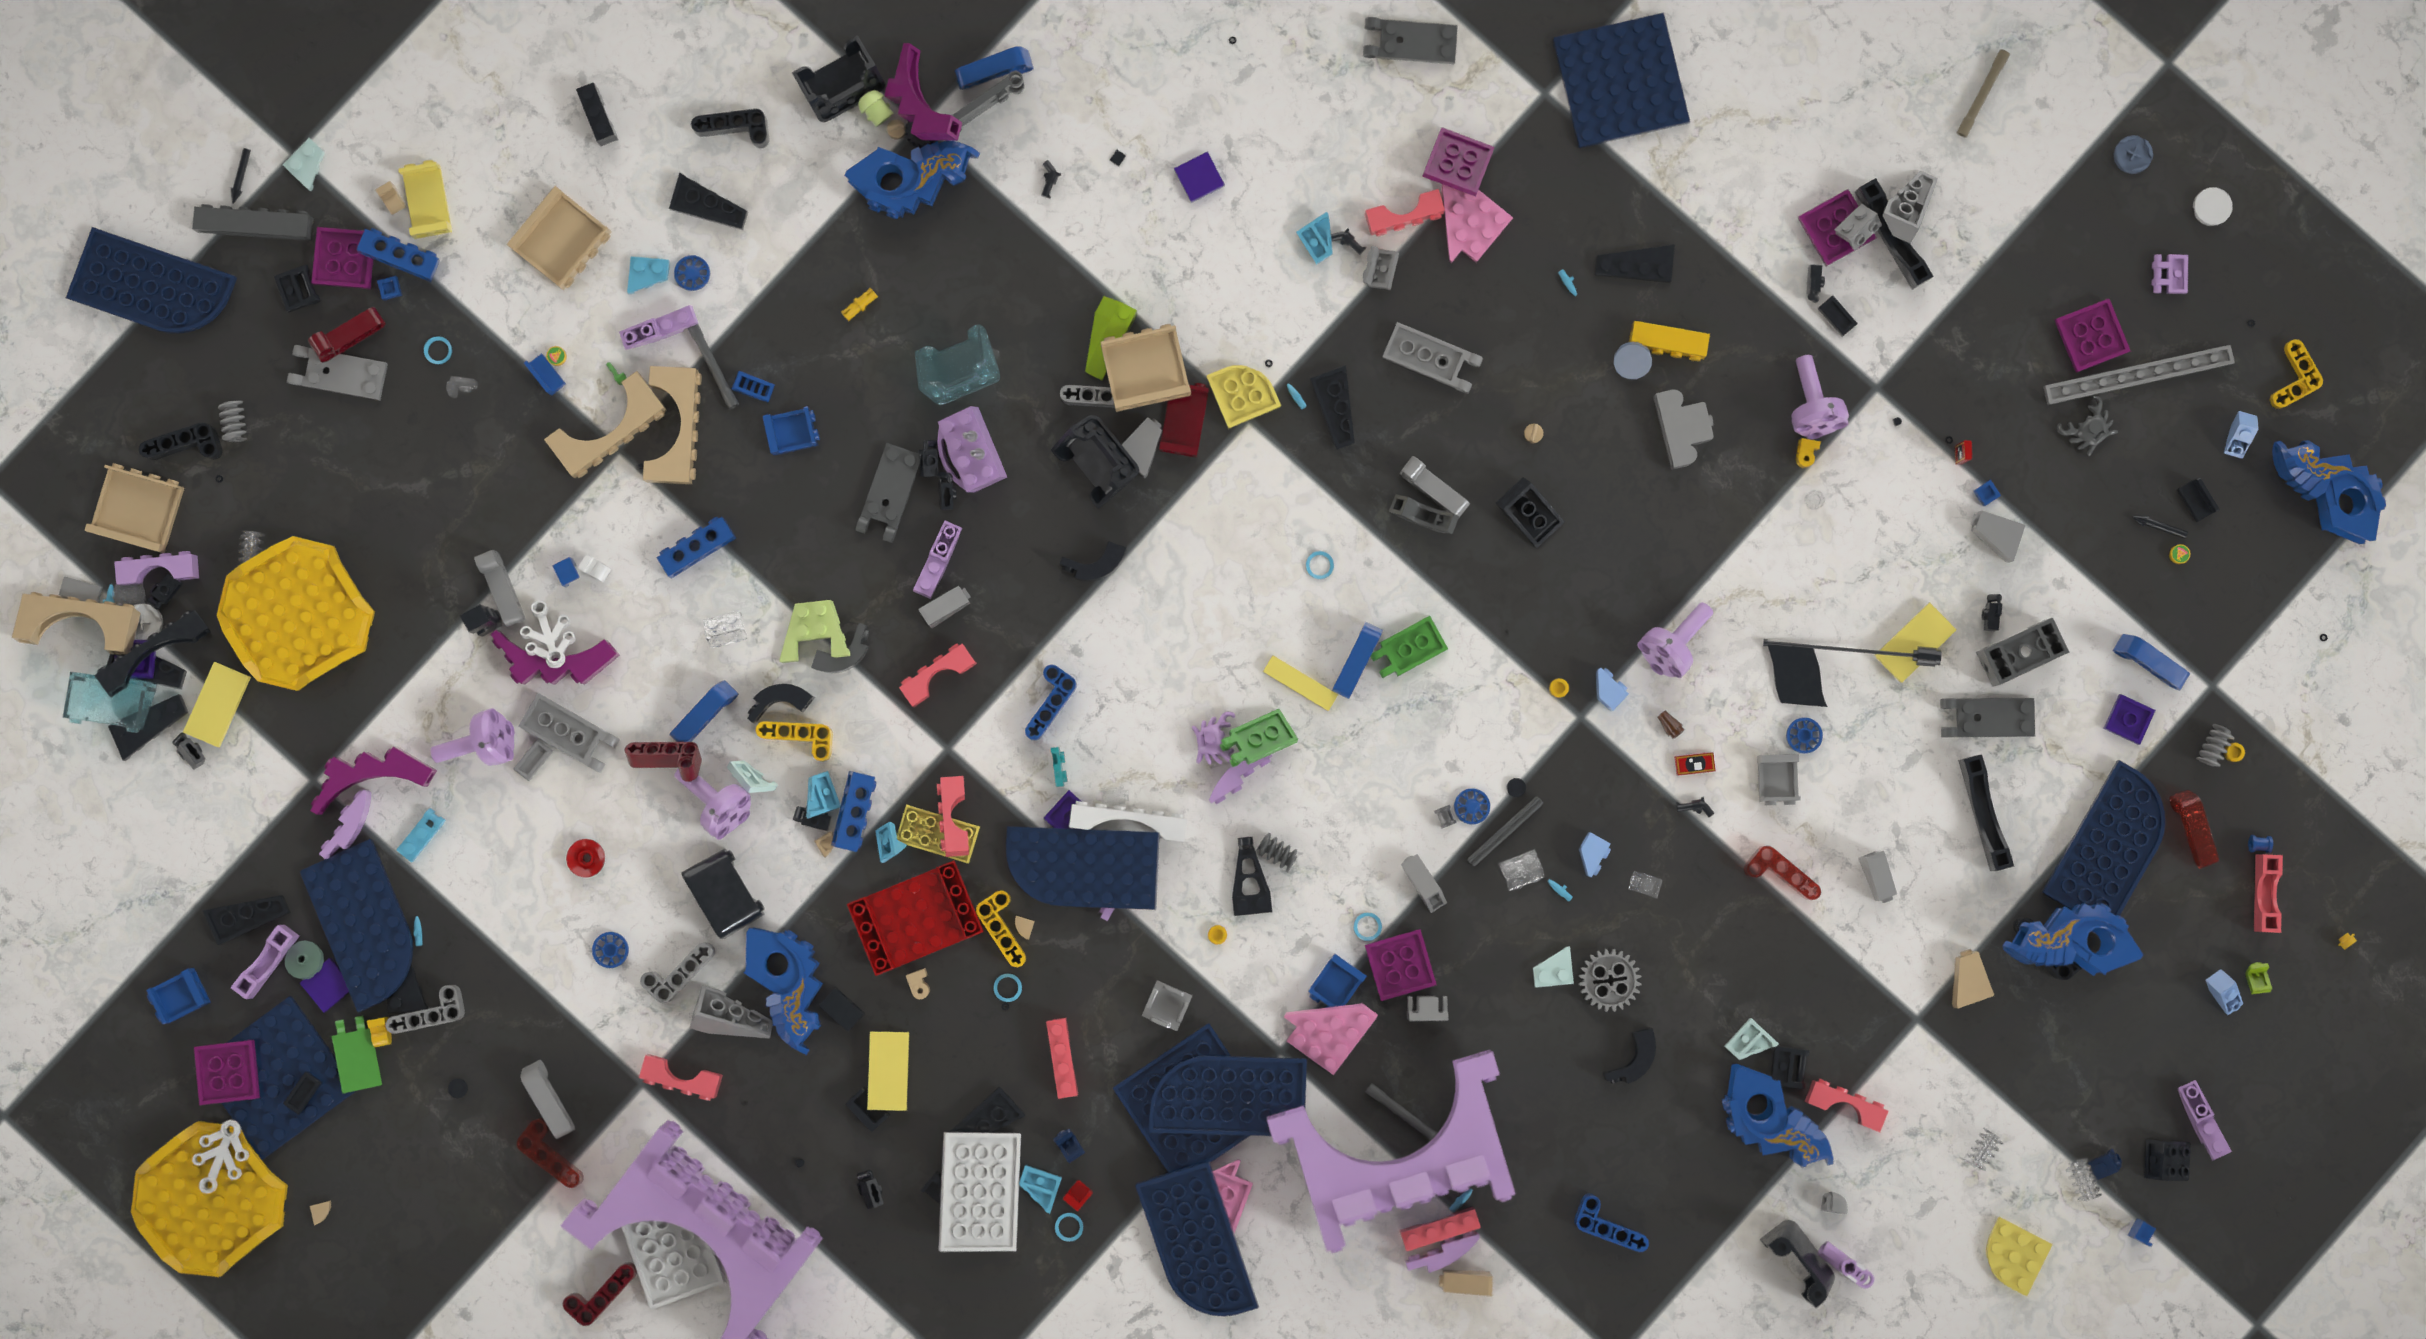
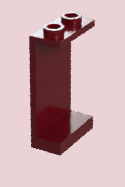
[1159,383,1209,458]

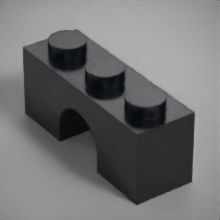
[576,82,619,146]
[460,604,503,637]

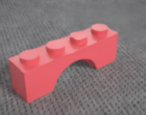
[1365,189,1445,237]
[899,643,977,707]
[937,776,969,857]
[2254,854,2283,933]
[1046,1018,1078,1099]
[639,1054,723,1101]
[1804,1079,1888,1132]
[1399,1207,1481,1251]

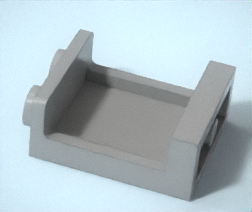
[1757,754,1801,805]

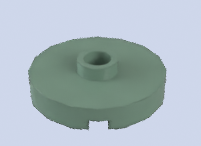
[285,940,324,980]

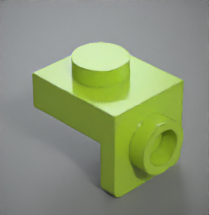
[2245,962,2272,994]

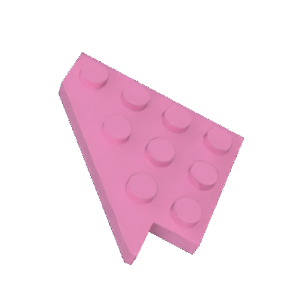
[1442,184,1513,263]
[1284,1004,1378,1075]
[1213,1159,1253,1233]

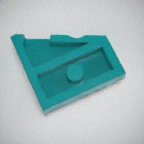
[1051,747,1068,787]

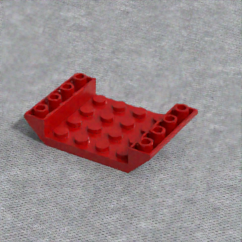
[847,860,983,976]

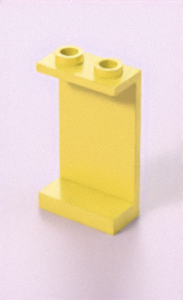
[398,160,452,239]

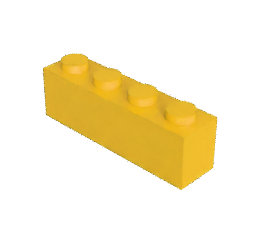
[1629,321,1710,361]

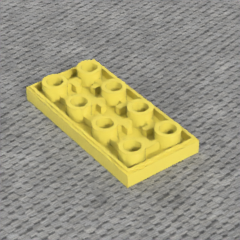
[1874,602,1956,683]
[183,662,251,748]
[897,805,980,864]
[867,1032,909,1111]

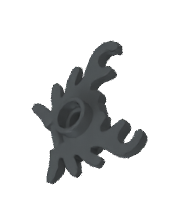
[2057,395,2118,456]

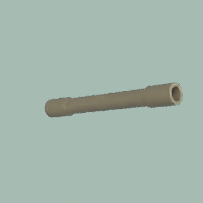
[1956,49,2010,138]

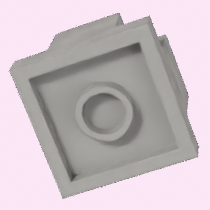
[1142,980,1192,1031]
[1407,996,1448,1021]

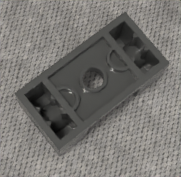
[1976,617,2069,687]

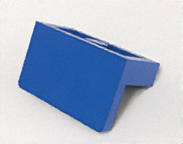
[524,353,566,396]

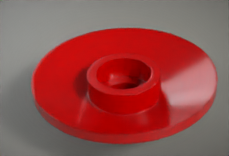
[566,839,605,878]

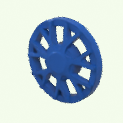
[674,255,710,291]
[1786,717,1823,754]
[1454,788,1490,825]
[592,932,629,968]

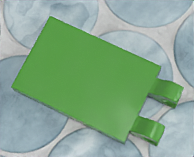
[1370,616,1448,678]
[1219,709,1298,767]
[332,1016,382,1094]

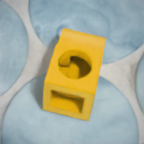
[1796,438,1821,468]
[367,1017,392,1047]

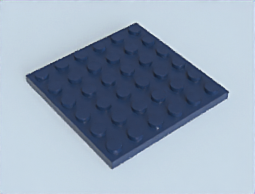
[1553,13,1690,148]
[195,996,358,1160]
[1113,1023,1250,1173]

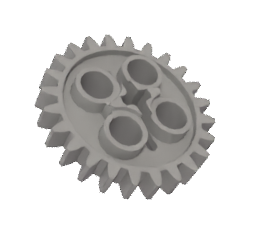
[1578,949,1642,1012]

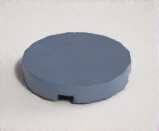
[2113,135,2153,174]
[1614,342,1652,379]

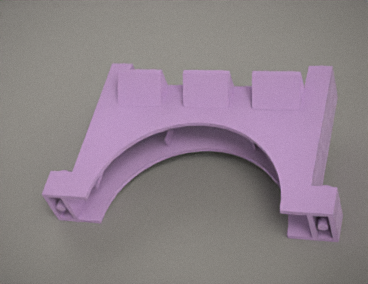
[1266,1050,1515,1253]
[561,1120,823,1339]

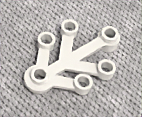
[520,600,575,668]
[192,1120,249,1193]

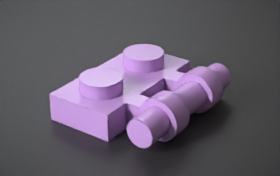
[2152,254,2188,294]

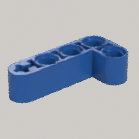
[955,46,1034,90]
[1332,622,1383,699]
[2113,634,2190,691]
[1025,665,1077,741]
[669,680,739,742]
[1574,1194,1649,1252]

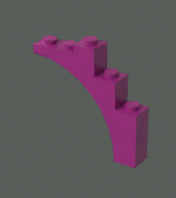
[884,43,962,141]
[490,630,620,685]
[310,747,437,815]

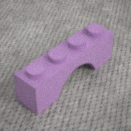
[115,551,199,586]
[231,925,299,999]

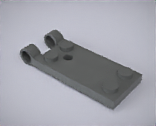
[1363,17,1458,64]
[952,71,1024,132]
[856,443,920,543]
[1940,698,2035,738]

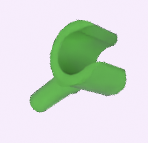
[606,362,627,385]

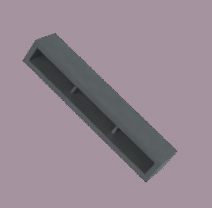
[192,204,314,241]

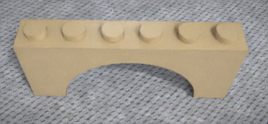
[643,366,702,485]
[544,371,667,478]
[12,592,141,656]

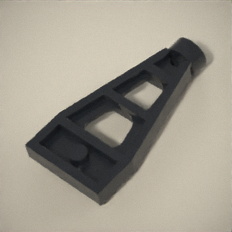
[1232,837,1272,916]

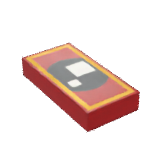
[1955,440,1972,465]
[1674,752,1716,776]

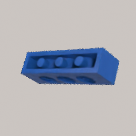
[357,228,440,282]
[656,517,736,579]
[831,771,876,852]

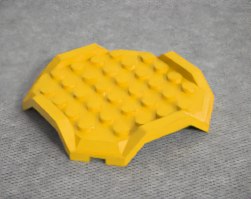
[217,536,375,691]
[131,1121,288,1277]

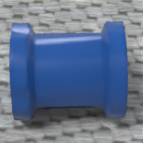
[2248,835,2273,853]

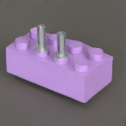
[938,406,1007,493]

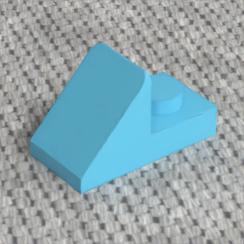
[875,821,907,863]

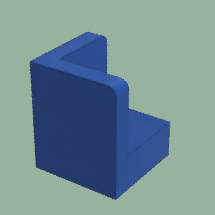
[552,557,580,587]
[2128,1218,2156,1247]

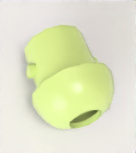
[858,90,894,127]

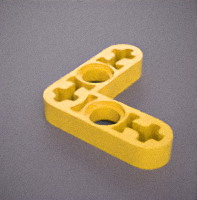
[2270,339,2323,409]

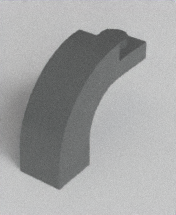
[1389,494,1459,534]
[811,623,870,673]

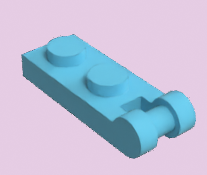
[396,808,446,862]

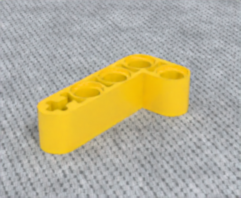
[756,721,833,762]
[976,891,1026,967]

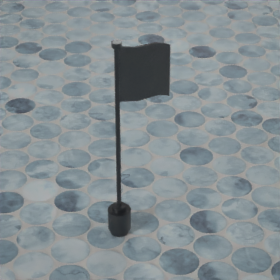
[1763,639,1942,707]

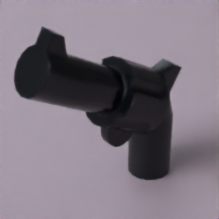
[1041,160,1061,199]
[1331,228,1366,255]
[1676,797,1714,818]

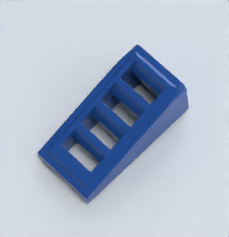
[731,371,775,403]

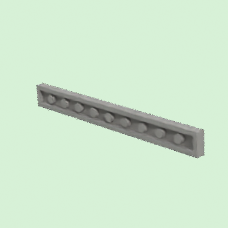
[2043,345,2235,405]

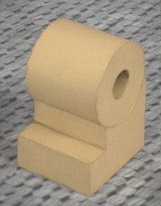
[375,181,406,215]
[906,968,930,999]

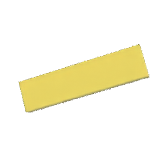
[1263,655,1338,711]

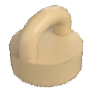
[887,119,905,139]
[1524,424,1543,443]

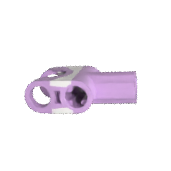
[1817,1241,1874,1288]

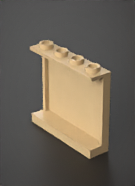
[507,186,611,290]
[1101,324,1191,412]
[85,463,184,553]

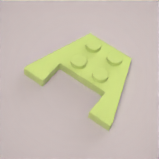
[780,600,850,663]

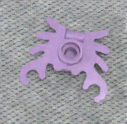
[1192,711,1235,765]

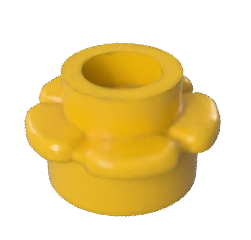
[2338,933,2357,950]

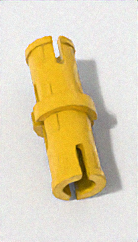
[841,288,878,321]

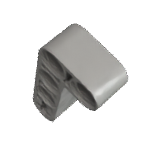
[1060,385,1115,408]
[1399,456,1470,519]
[474,550,525,627]
[640,943,715,1003]
[386,985,465,1034]
[521,1060,575,1139]

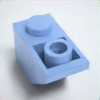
[2224,411,2258,459]
[1596,668,1629,711]
[1579,832,1611,877]
[2206,969,2243,1015]

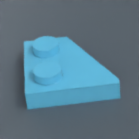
[1296,212,1333,264]
[627,257,670,294]
[806,771,841,819]
[1019,1165,1062,1214]

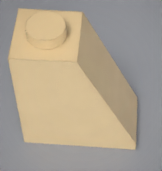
[1952,949,1994,1008]
[1439,1270,1493,1296]

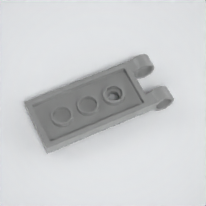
[1382,322,1483,394]
[286,345,388,401]
[519,693,620,773]

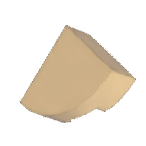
[814,831,833,858]
[1015,916,1035,940]
[310,1201,331,1225]

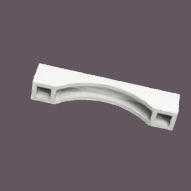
[1069,801,1187,842]

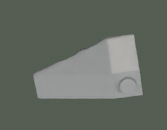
[1883,171,1938,243]
[690,985,773,1038]

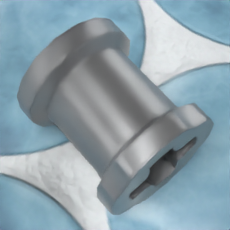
[1434,805,1457,829]

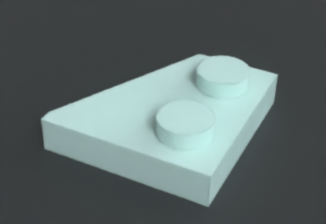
[727,760,778,793]

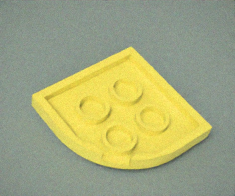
[1206,365,1281,429]
[1986,1217,2053,1296]

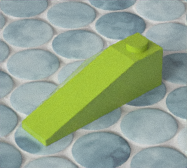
[1085,296,1137,381]

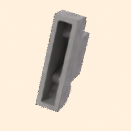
[1653,390,1714,470]

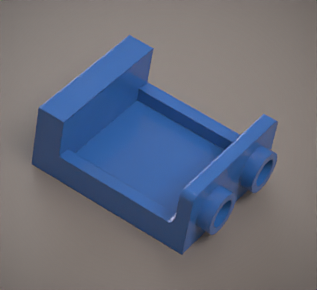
[763,406,820,455]
[1308,953,1366,1008]
[147,968,211,1024]

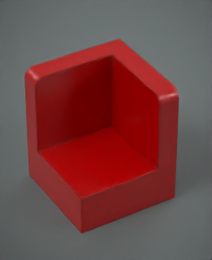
[1063,1180,1093,1211]

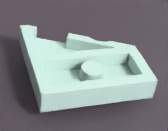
[283,138,325,191]
[1533,946,1574,987]
[1724,1018,1779,1060]

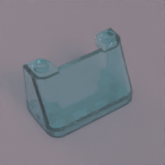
[915,324,1000,404]
[63,672,157,733]

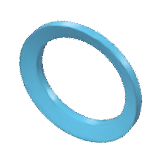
[424,336,452,364]
[1306,551,1334,579]
[1354,913,1382,941]
[994,974,1022,1002]
[1055,1213,1083,1242]

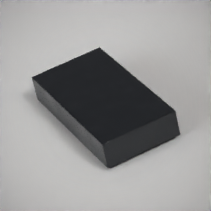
[1817,295,1858,337]
[283,1071,323,1115]

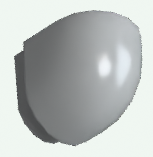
[1821,1192,1847,1214]

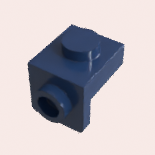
[1053,1129,1085,1163]
[2088,1149,2122,1180]

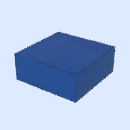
[377,276,402,300]
[1973,480,2001,507]

